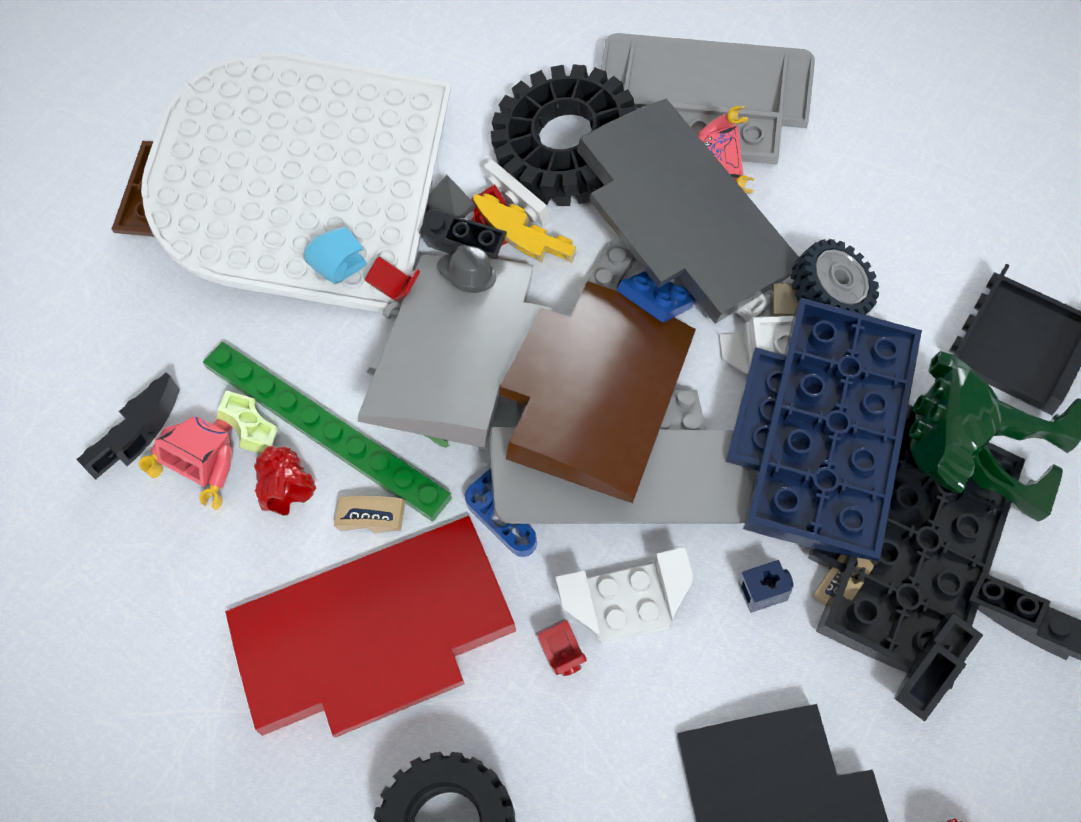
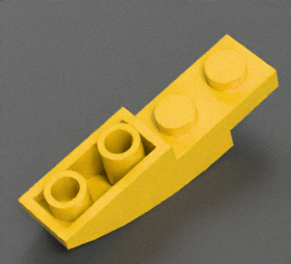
[473,194,576,263]

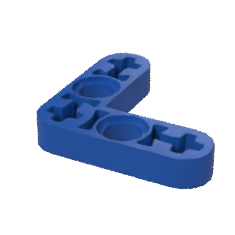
[465,468,537,557]

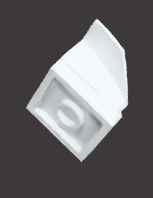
[719,316,793,375]
[555,547,694,645]

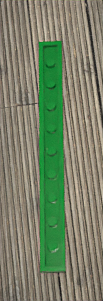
[203,341,452,522]

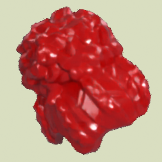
[254,446,317,516]

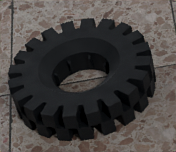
[491,64,637,206]

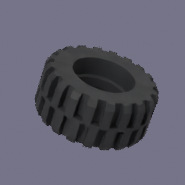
[373,751,516,822]

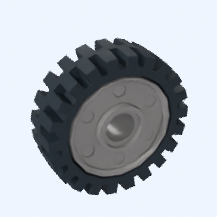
[790,239,879,315]

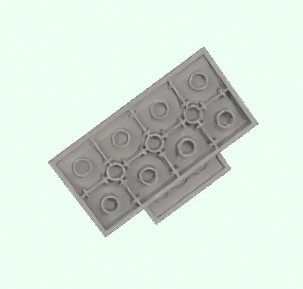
[358,255,552,448]

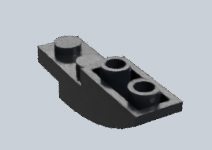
[76,372,180,480]
[969,572,1081,661]

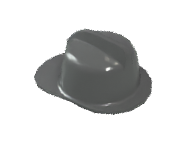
[437,245,496,293]

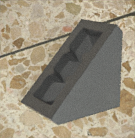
[426,175,476,218]

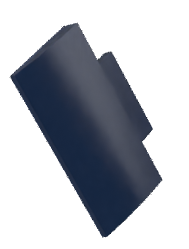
[726,298,922,562]

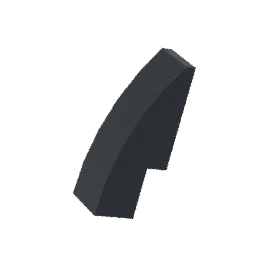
[893,613,983,722]

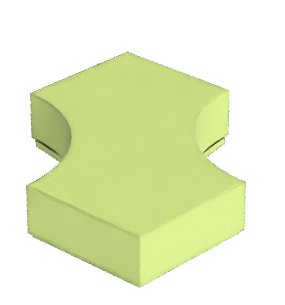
[216,391,278,454]

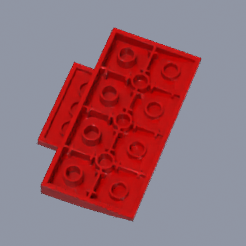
[225,516,516,738]

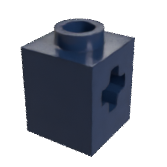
[738,560,794,613]

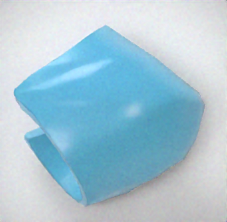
[303,227,367,284]

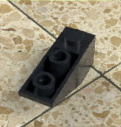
[419,208,507,259]

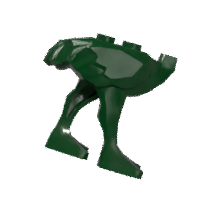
[909,351,1081,522]

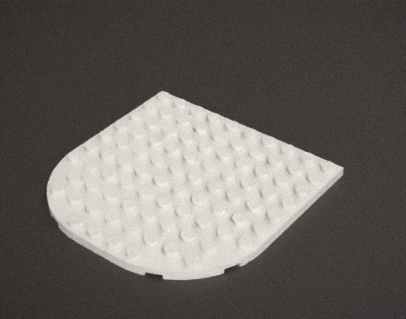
[141,53,452,315]

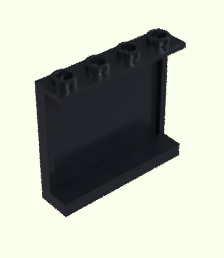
[949,264,1081,416]

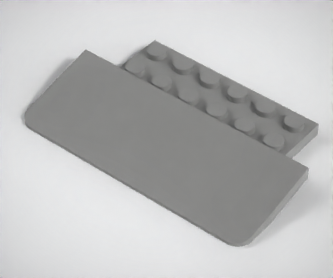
[601,33,815,165]
[490,390,751,524]

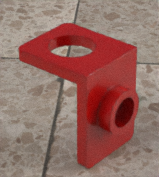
[364,257,421,302]

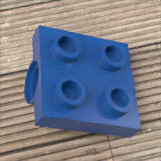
[617,271,696,323]

